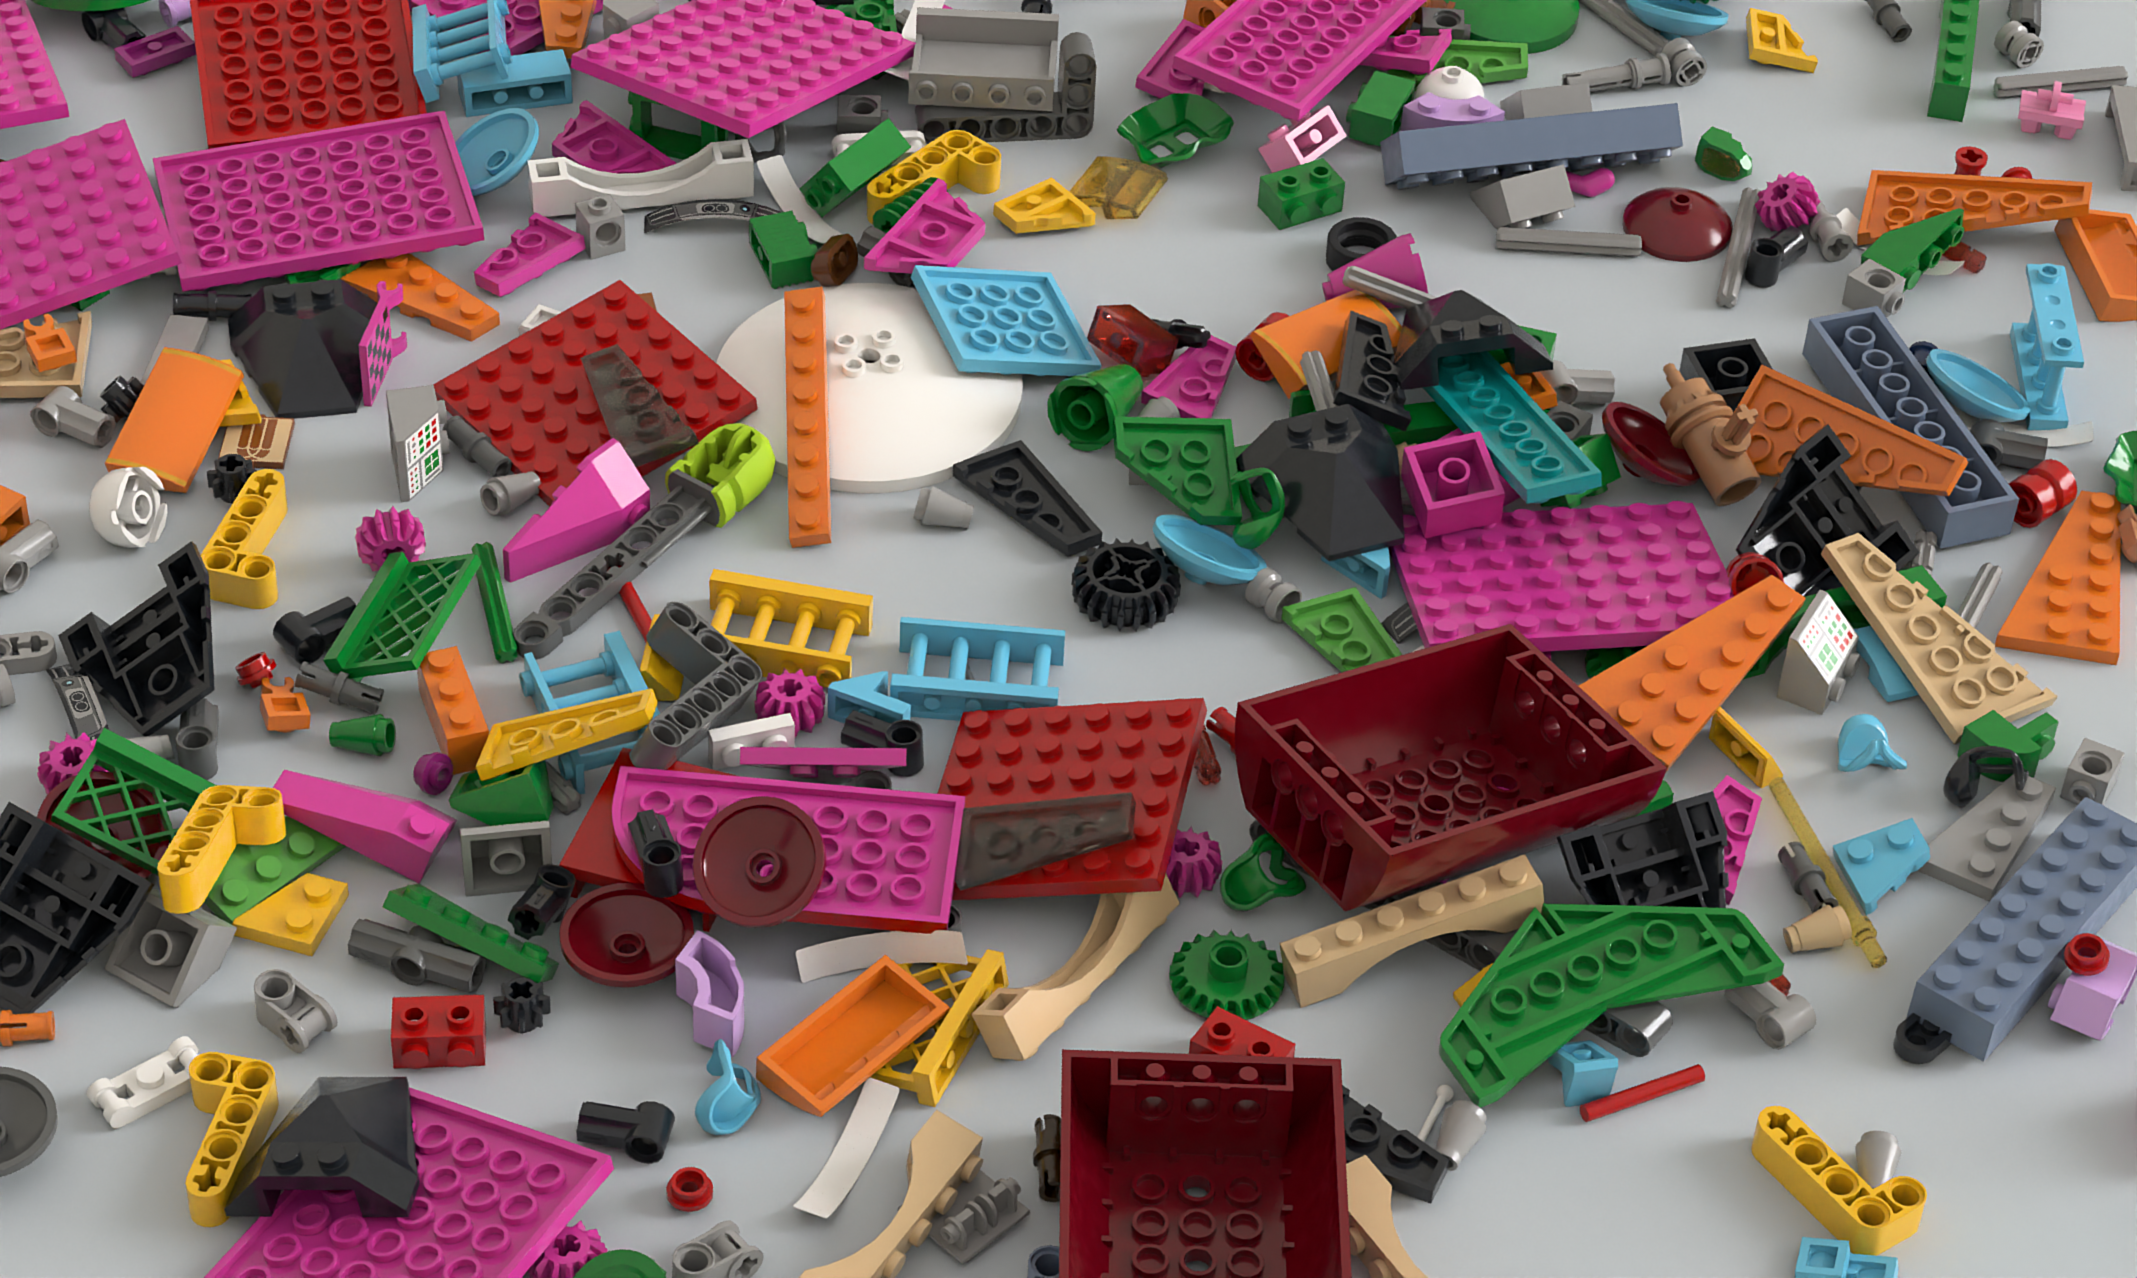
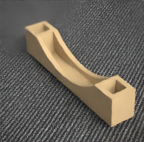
[1279,854,1544,1008]
[972,874,1180,1061]
[799,1109,983,1278]
[1346,1155,1428,1278]

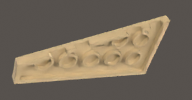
[0,311,92,399]
[1821,533,2058,744]

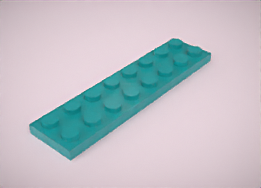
[1423,351,1602,504]

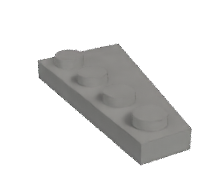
[1918,774,2056,902]

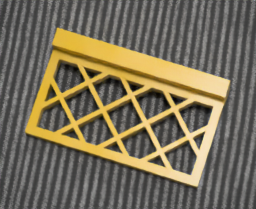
[871,949,1009,1107]

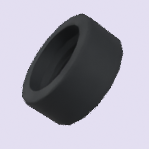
[1326,217,1397,271]

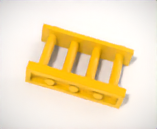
[709,569,873,688]

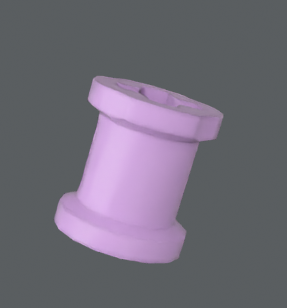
[159,0,192,28]

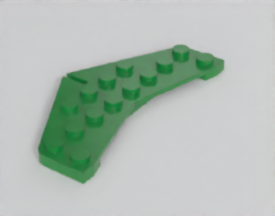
[1439,903,1784,1108]

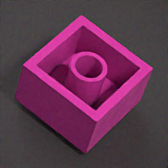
[1401,431,1505,538]

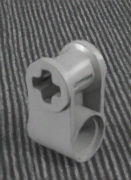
[254,969,338,1053]
[672,1220,763,1278]

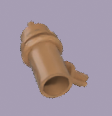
[1660,363,1761,506]

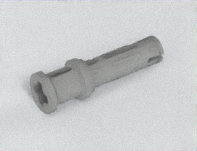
[1562,53,1671,92]
[1805,177,1853,261]

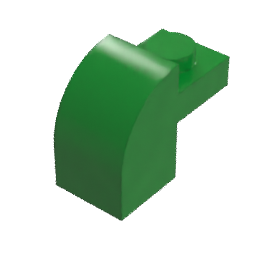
[1957,710,2059,782]

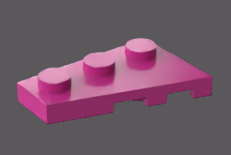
[1135,19,1205,98]
[1359,29,1452,75]
[474,212,586,297]
[1141,335,1236,419]
[1713,775,1762,905]

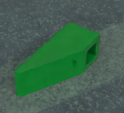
[1861,208,1964,293]

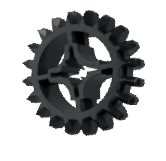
[1071,538,1181,632]

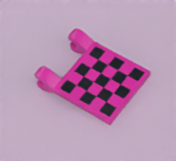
[358,281,407,407]

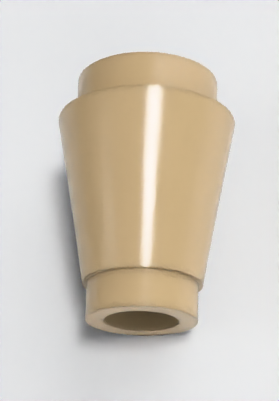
[1783,905,1852,953]

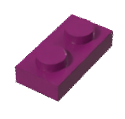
[114,26,196,78]

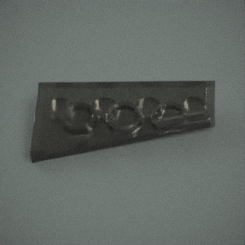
[581,344,699,467]
[955,792,1136,891]

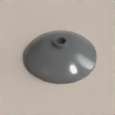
[0,1066,58,1177]

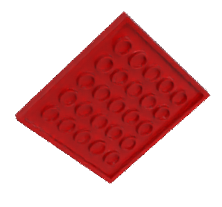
[190,0,427,149]
[433,280,758,507]
[937,698,1207,900]

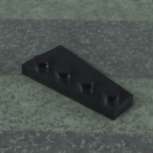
[1333,311,1412,432]
[953,440,1102,557]

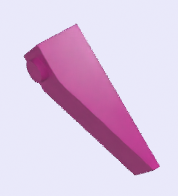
[503,438,650,583]
[273,769,457,884]

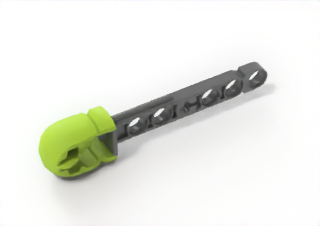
[514,423,775,660]

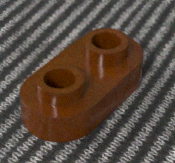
[811,234,858,287]

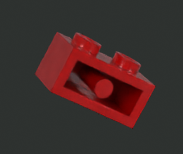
[391,995,486,1069]
[1189,1006,1296,1057]

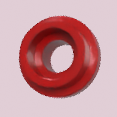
[235,652,277,688]
[2064,933,2110,976]
[666,1167,713,1212]

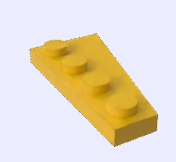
[476,688,658,781]

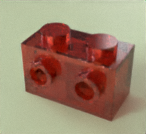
[1087,304,1179,377]

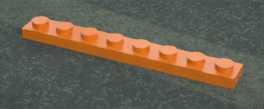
[784,286,832,548]

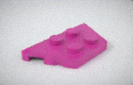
[552,100,677,174]
[864,178,985,274]
[740,747,907,778]

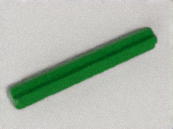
[472,542,518,663]

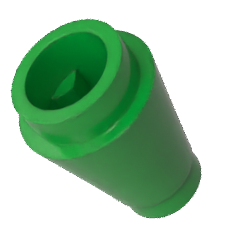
[329,714,396,756]

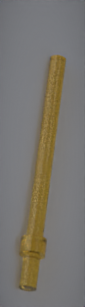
[1769,778,1887,968]

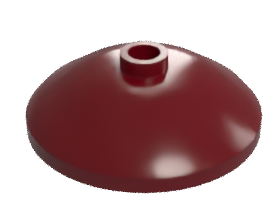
[1622,187,1733,262]
[1602,402,1700,487]
[37,771,169,880]
[693,796,826,928]
[559,883,694,988]

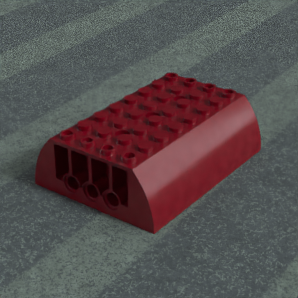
[1235,624,1667,912]
[1059,1049,1352,1278]

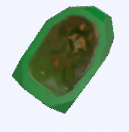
[1695,126,1753,181]

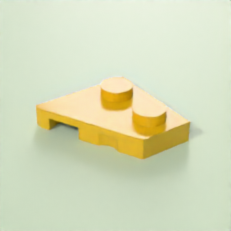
[993,177,1095,234]

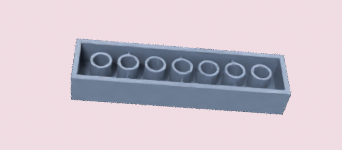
[1380,103,1683,190]
[1802,306,2019,549]
[1906,797,2137,1062]

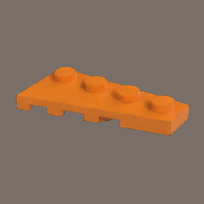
[538,0,597,59]
[340,253,500,342]

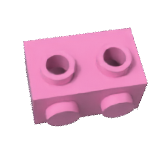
[1258,105,1347,173]

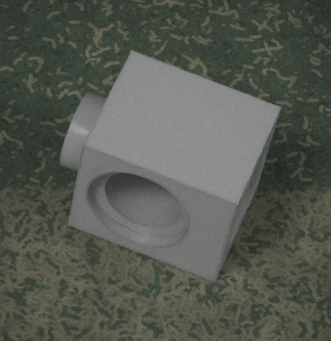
[575,194,626,260]
[1842,259,1906,318]
[2060,738,2125,805]

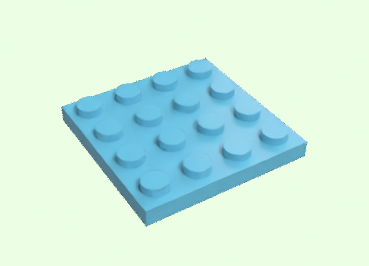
[911,265,1102,377]

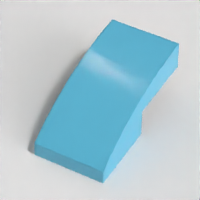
[1854,626,1919,702]
[1795,1237,1899,1278]

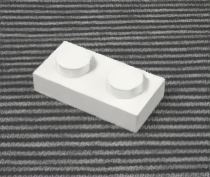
[708,713,795,770]

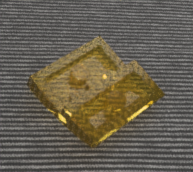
[1069,156,1168,219]

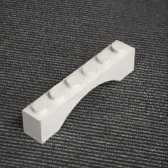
[527,139,754,218]

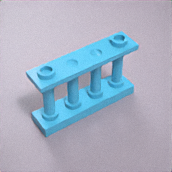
[412,0,513,103]
[2010,263,2084,430]
[890,617,1065,721]
[519,630,660,795]

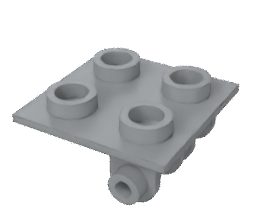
[898,1170,1030,1264]

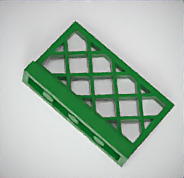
[323,551,482,682]
[51,728,217,876]

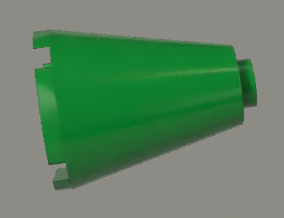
[1047,364,1143,452]

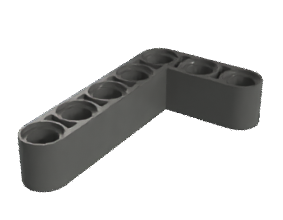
[914,32,1097,144]
[629,601,762,770]

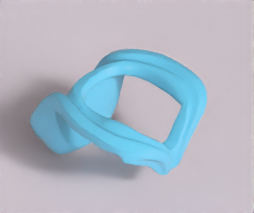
[1838,714,1907,772]
[695,1039,761,1135]

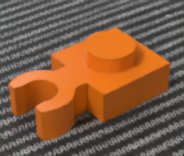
[23,314,77,372]
[260,677,311,733]

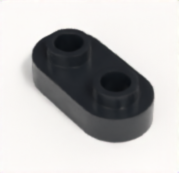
[1893,1013,1952,1064]

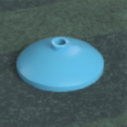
[1625,0,1729,40]
[455,108,539,196]
[1926,349,2030,422]
[1152,515,1267,585]

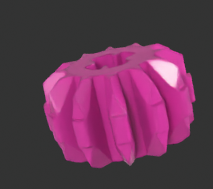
[1755,172,1820,232]
[355,506,426,571]
[754,668,825,738]
[37,732,109,795]
[1166,826,1223,898]
[527,1221,608,1278]

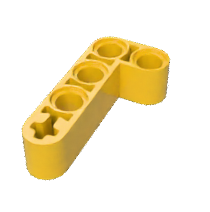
[867,130,1001,225]
[201,469,288,609]
[157,785,286,914]
[185,1052,279,1227]
[1751,1106,1927,1256]

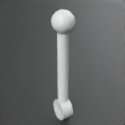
[1417,1084,1454,1142]

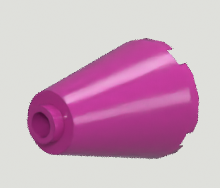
[1322,233,1428,309]

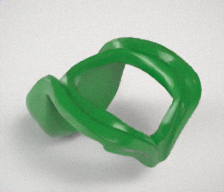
[1229,468,1285,549]
[1220,833,1306,911]

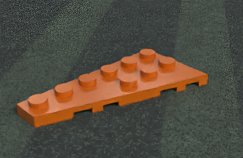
[1857,170,2092,246]
[1734,365,1968,497]
[1995,490,2121,665]
[1578,575,1806,772]

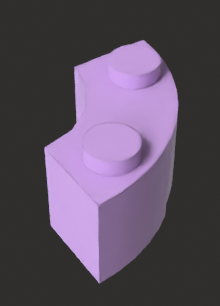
[1401,92,1505,131]
[675,930,745,1057]
[2048,939,2137,1041]

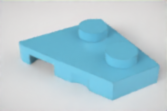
[1833,818,1930,915]

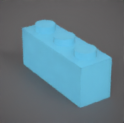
[457,49,573,117]

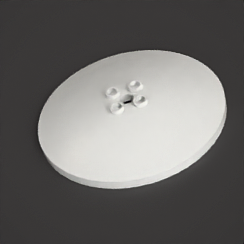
[716,283,1023,493]

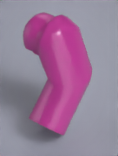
[1566,168,1615,197]

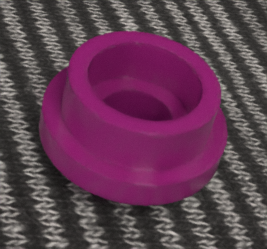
[413,752,453,795]

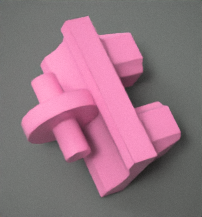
[2018,81,2086,140]

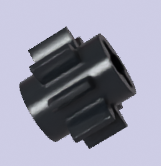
[100,375,144,423]
[207,454,257,504]
[493,977,551,1034]

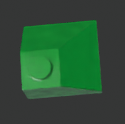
[448,760,554,826]

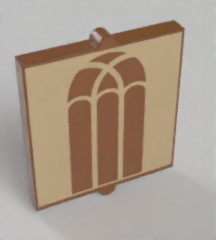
[218,414,295,469]

